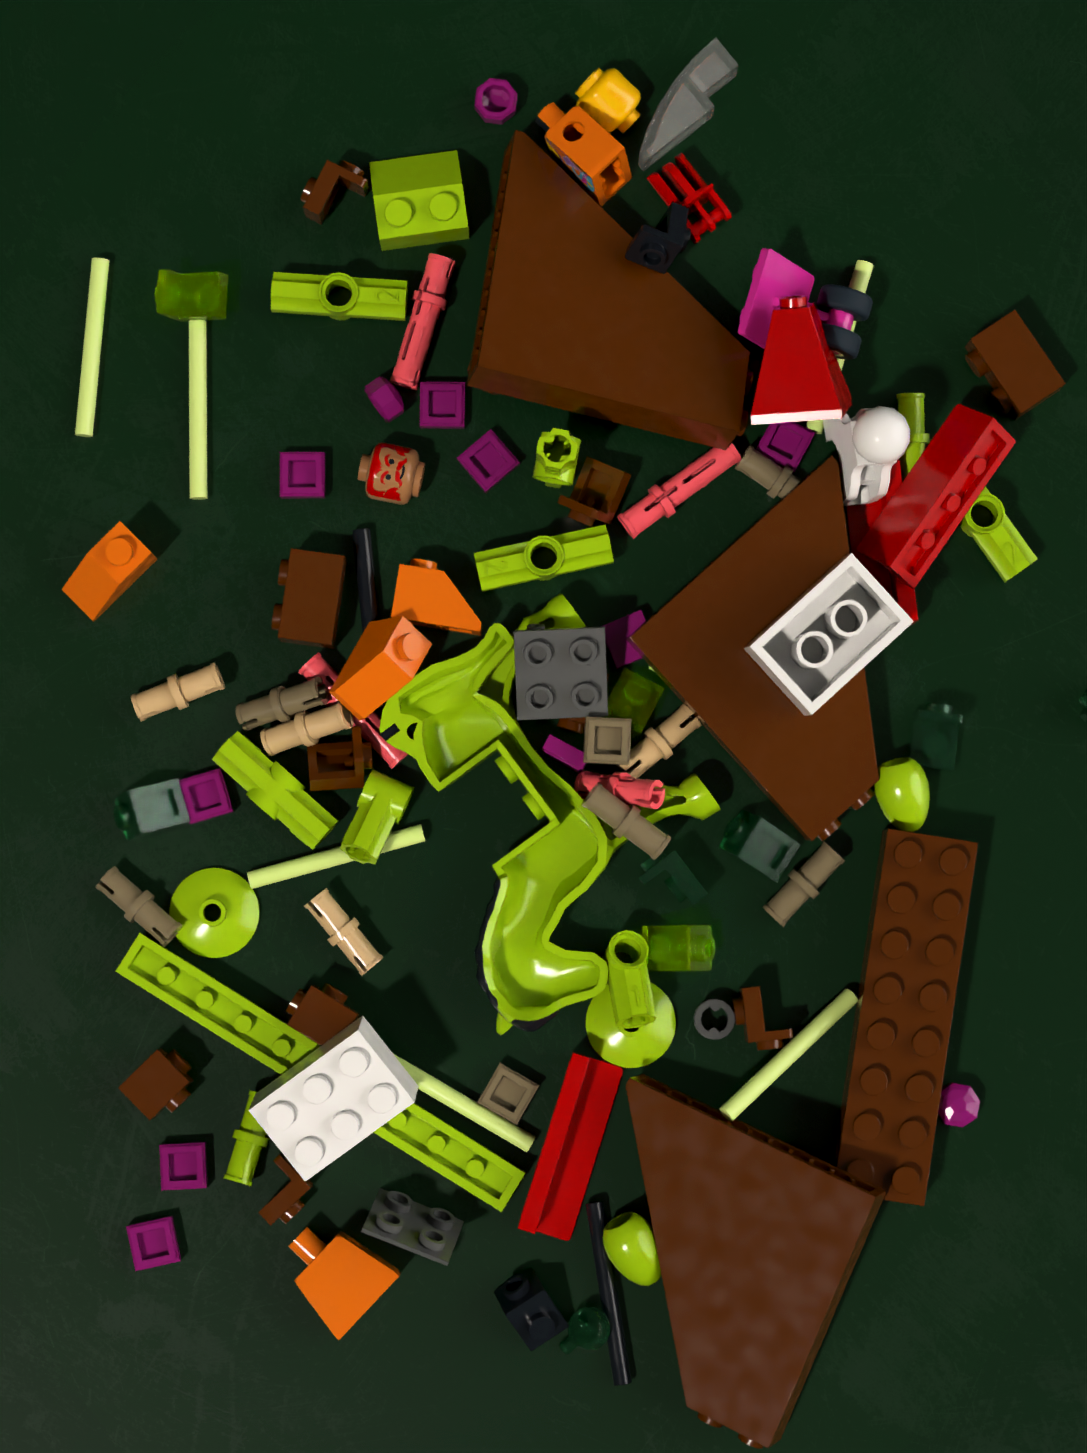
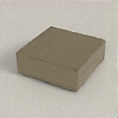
[583,717,632,765]
[477,1063,539,1125]

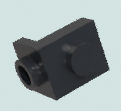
[625,202,691,274]
[494,1268,569,1352]

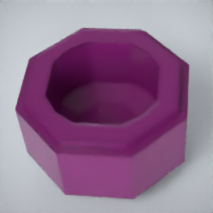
[474,78,518,125]
[364,376,404,423]
[938,1082,980,1128]

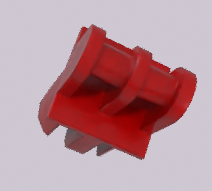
[646,152,732,244]

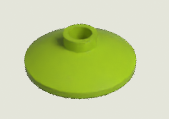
[169,868,260,958]
[586,982,676,1068]

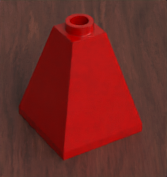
[751,295,852,425]

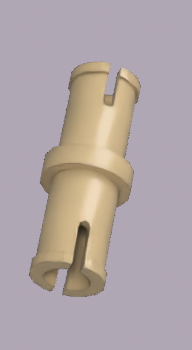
[131,662,225,722]
[260,702,354,757]
[616,704,702,778]
[304,888,384,976]

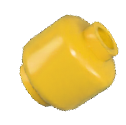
[575,67,641,134]

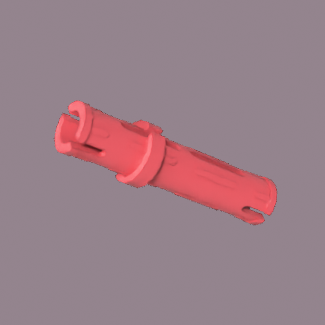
[390,253,456,390]
[617,443,742,539]
[298,652,408,769]

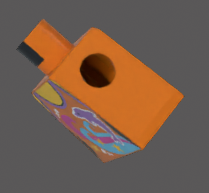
[535,102,632,207]

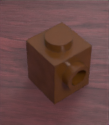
[286,982,360,1046]
[118,1048,194,1121]

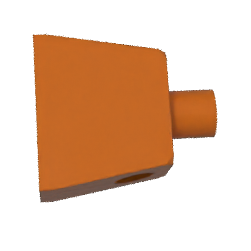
[288,1227,401,1340]

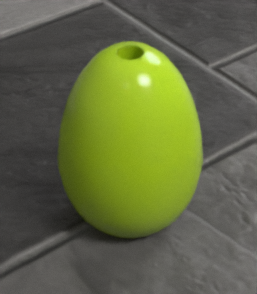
[874,757,930,832]
[602,1212,661,1286]

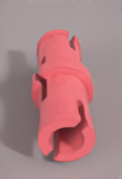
[574,771,665,809]

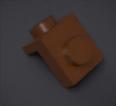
[300,160,369,225]
[557,456,631,527]
[307,726,372,791]
[732,986,793,1051]
[258,1153,314,1226]

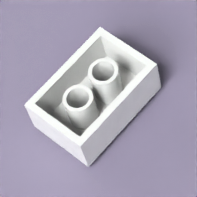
[744,553,914,716]
[248,1015,419,1182]

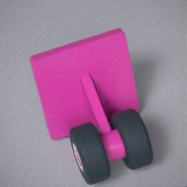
[738,248,873,360]

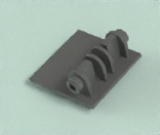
[513,624,608,720]
[361,1188,464,1266]

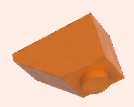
[61,521,157,622]
[391,559,482,636]
[329,616,432,720]

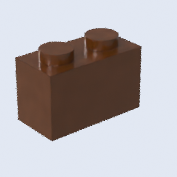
[965,310,1066,420]
[271,548,347,649]

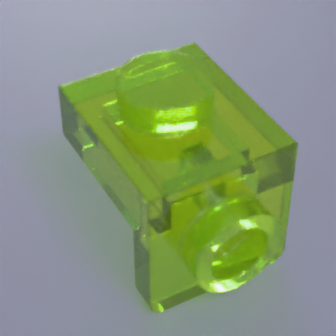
[155,269,228,322]
[602,668,665,749]
[642,925,715,971]

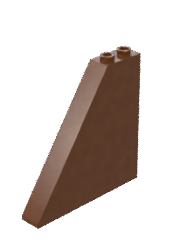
[467,130,753,450]
[626,456,879,841]
[626,1074,886,1449]

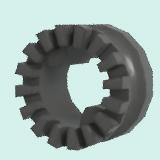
[693,999,735,1040]

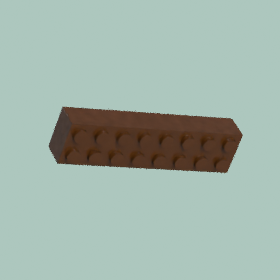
[832,829,978,1206]

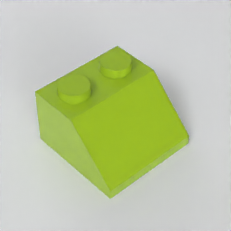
[369,150,470,251]

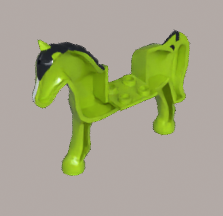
[379,593,721,1035]

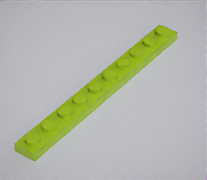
[115,933,526,1212]

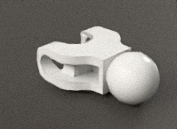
[823,406,910,506]

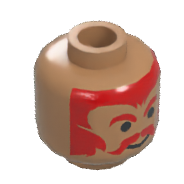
[358,442,426,505]

